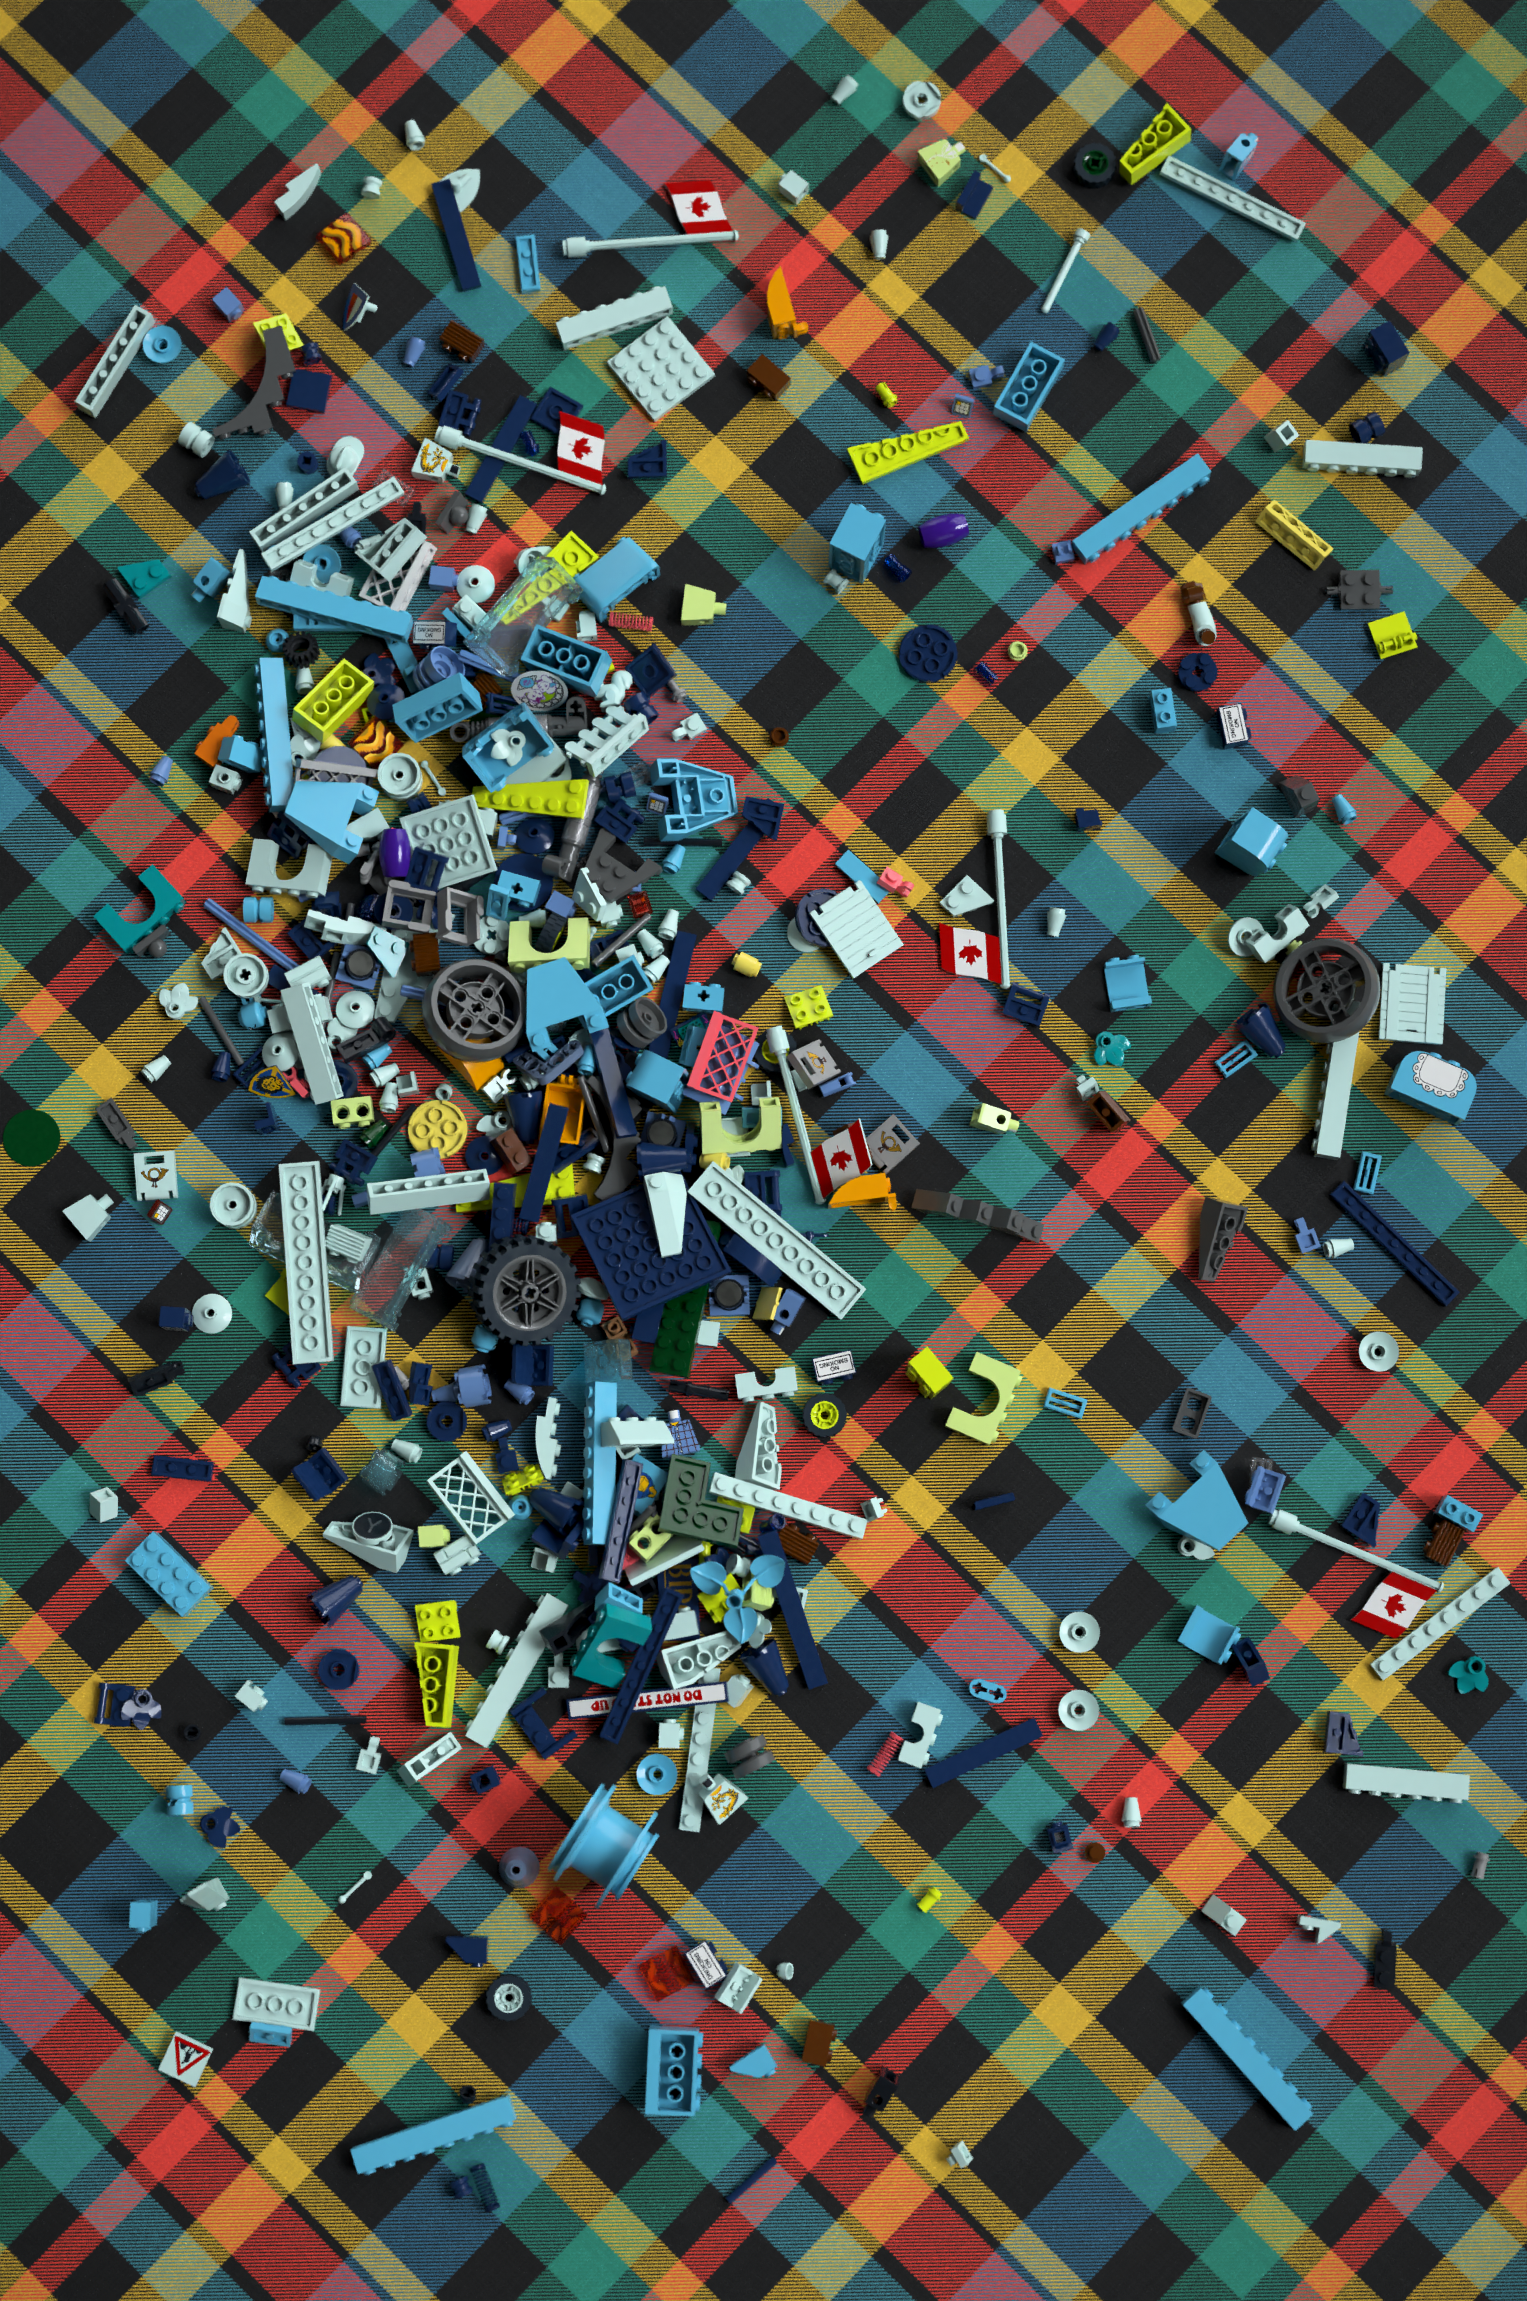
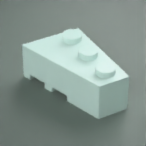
[355,518,427,582]

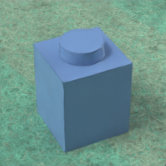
[212,287,244,322]
[429,565,459,592]
[545,890,577,919]

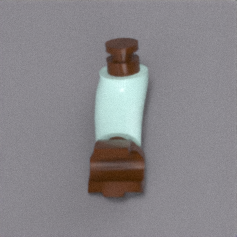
[1180,581,1217,646]

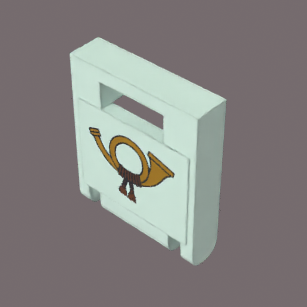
[134,1150,178,1201]

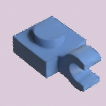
[969,365,1004,390]
[1294,1217,1321,1254]

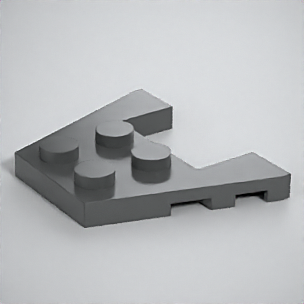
[585,827,663,903]

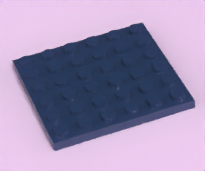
[571,1171,731,1322]

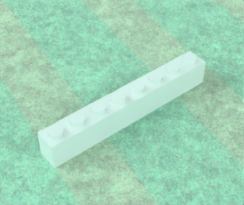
[1311,1001,1361,1160]
[465,1593,569,1748]

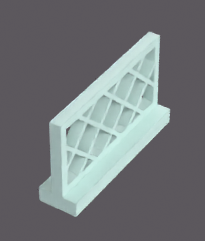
[426,1451,515,1545]

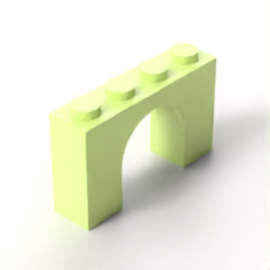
[508,917,591,973]
[699,1097,782,1154]
[945,1352,1022,1446]

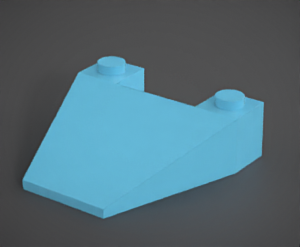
[649,759,738,841]
[284,781,380,864]
[526,957,609,1052]
[1146,1450,1248,1551]

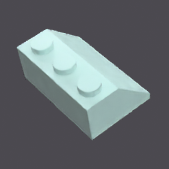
[601,1417,674,1447]

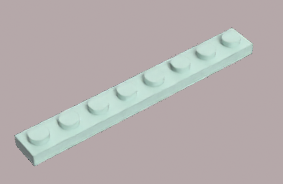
[1160,156,1306,242]
[261,477,404,572]
[708,1472,868,1540]
[1370,1567,1510,1681]
[679,1668,721,1832]

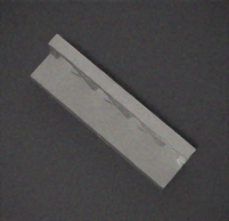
[294,759,378,788]

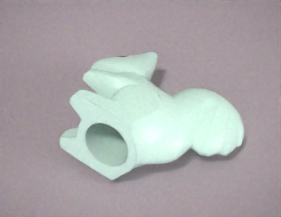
[594,670,633,713]

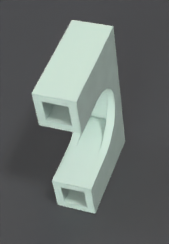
[245,839,333,899]

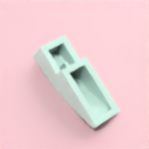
[274,163,321,221]

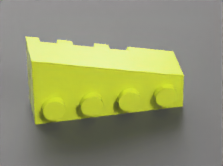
[1119,103,1191,185]
[414,1642,459,1728]

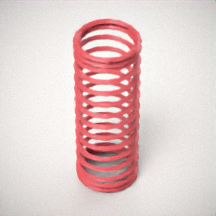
[609,611,653,632]
[867,1732,904,1777]

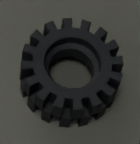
[283,631,320,669]

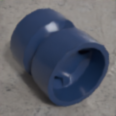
[1349,411,1385,444]
[623,692,659,725]
[603,771,636,802]
[423,1242,454,1270]

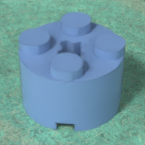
[410,1147,446,1177]
[454,1364,492,1408]

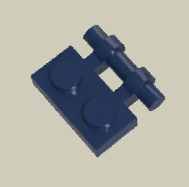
[438,390,481,437]
[594,798,646,844]
[267,810,310,860]
[329,1139,378,1187]
[271,1341,322,1389]

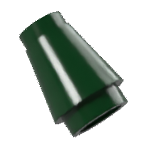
[359,1120,388,1149]

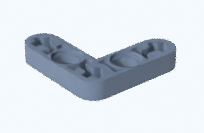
[513,1040,584,1085]

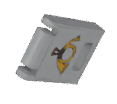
[787,1039,841,1090]
[866,1114,920,1175]

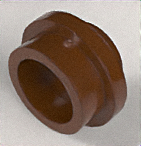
[770,727,789,747]
[1085,1842,1105,1863]

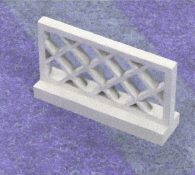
[359,541,437,612]

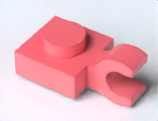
[877,867,914,898]
[282,1066,310,1098]

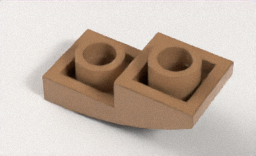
[602,1316,639,1363]

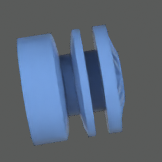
[413,646,465,691]

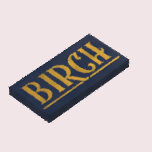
[658,1558,700,1641]

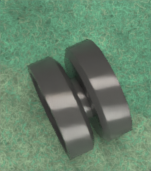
[616,997,667,1048]
[724,1734,776,1780]

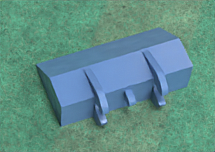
[682,1025,759,1115]

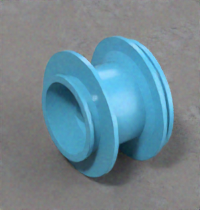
[547,1783,659,1909]

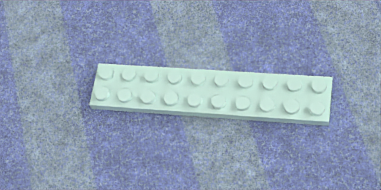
[279,1161,334,1364]
[687,1161,866,1320]

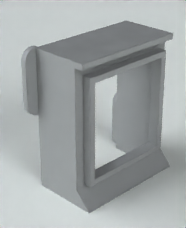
[381,880,436,933]
[435,887,484,947]

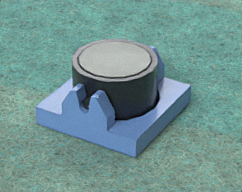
[335,944,381,991]
[640,1111,686,1147]
[709,1275,750,1316]

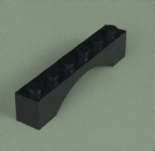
[539,1577,659,1656]

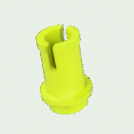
[875,382,898,408]
[698,1541,713,1564]
[917,1886,942,1913]

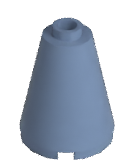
[445,1237,489,1293]
[499,1847,540,1888]

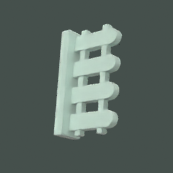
[565,705,649,778]

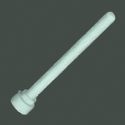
[1041,228,1090,313]

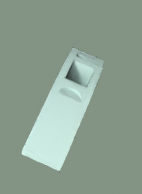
[304,909,387,945]
[535,1397,561,1480]

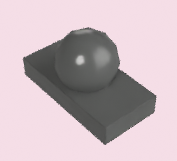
[435,491,469,534]
[132,924,171,958]

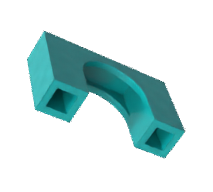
[93,864,186,954]
[570,1603,652,1689]

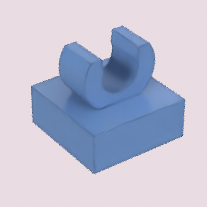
[1051,540,1075,565]
[496,826,517,851]

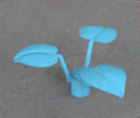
[690,1555,785,1644]

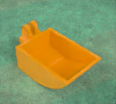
[767,266,808,339]
[437,1023,505,1091]
[539,1074,586,1145]
[828,1173,897,1211]

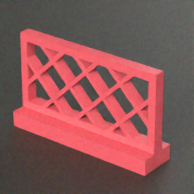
[687,1011,759,1103]

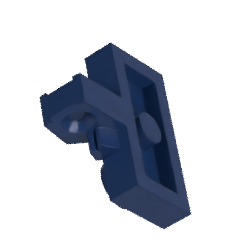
[573,1565,611,1603]

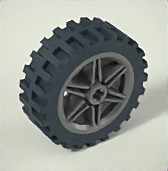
[468,1234,581,1346]

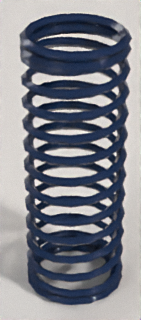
[484,1209,530,1235]
[470,2163,500,2213]

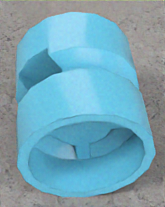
[243,897,274,923]
[166,1784,194,1815]

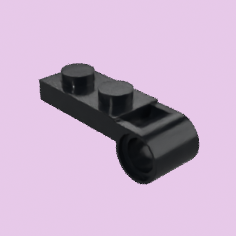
[336,1017,396,1064]

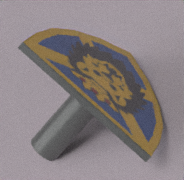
[248,1065,297,1098]

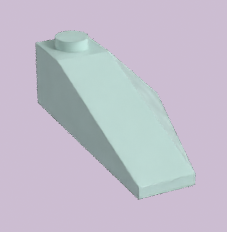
[217,549,252,633]
[643,1172,687,1258]
[735,1401,782,1490]
[323,1521,414,1573]
[656,1630,741,1690]
[179,1877,230,1911]

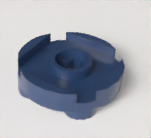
[1178,653,1217,693]
[427,1401,468,1442]
[318,1649,360,1690]

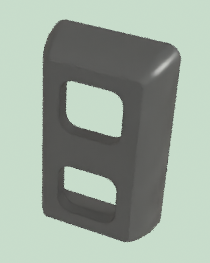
[1173,1388,1212,1438]

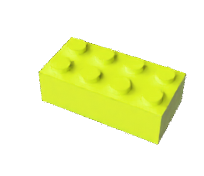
[292,659,374,744]
[905,1347,953,1399]

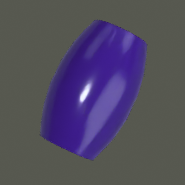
[918,513,969,548]
[379,829,411,877]

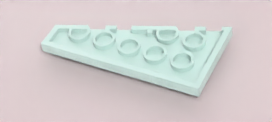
[374,907,455,1023]

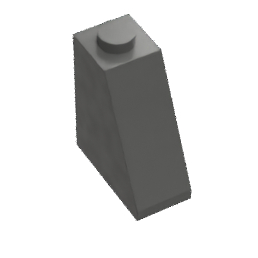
[1278,775,1320,818]

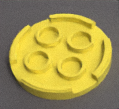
[408,1100,468,1159]

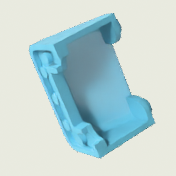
[571,537,660,623]
[462,702,554,793]

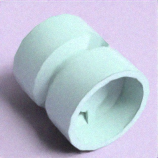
[178,422,215,458]

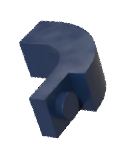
[718,1230,783,1287]

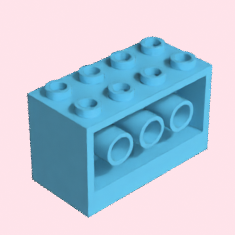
[828,503,886,584]
[645,2025,703,2116]

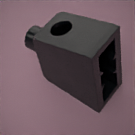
[862,2066,900,2118]

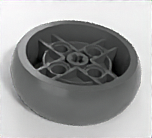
[1273,938,1380,1043]
[422,959,527,1063]

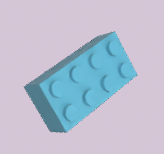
[993,342,1065,432]
[392,672,483,743]
[578,954,654,1029]
[125,1531,214,1617]

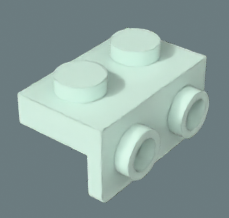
[714,1962,762,2014]

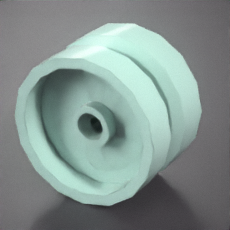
[377,753,423,801]
[223,953,269,999]
[210,1182,258,1229]

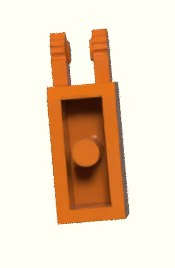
[194,715,240,770]

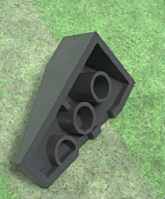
[1199,1197,1248,1282]

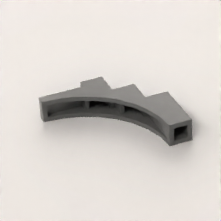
[212,325,296,440]
[586,1075,642,1202]
[911,1189,1044,1243]

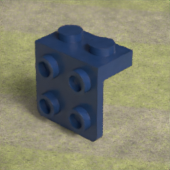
[510,1343,554,1386]
[291,1447,349,1501]
[531,1518,584,1561]

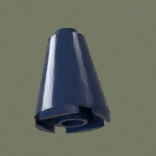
[194,450,250,499]
[1234,1002,1286,1058]
[503,1090,543,1145]
[637,1142,691,1182]
[529,1487,584,1537]
[305,1575,364,1628]
[740,1638,789,1697]

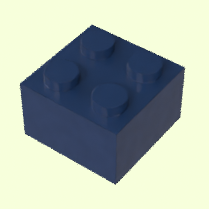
[1364,320,1410,377]

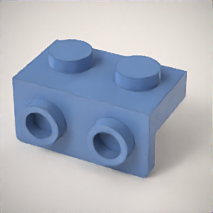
[1245,1466,1286,1514]

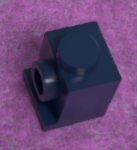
[469,1765,502,1795]

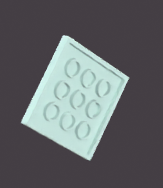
[607,316,715,422]
[399,795,497,889]

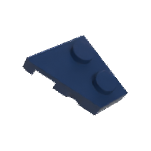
[742,796,784,842]

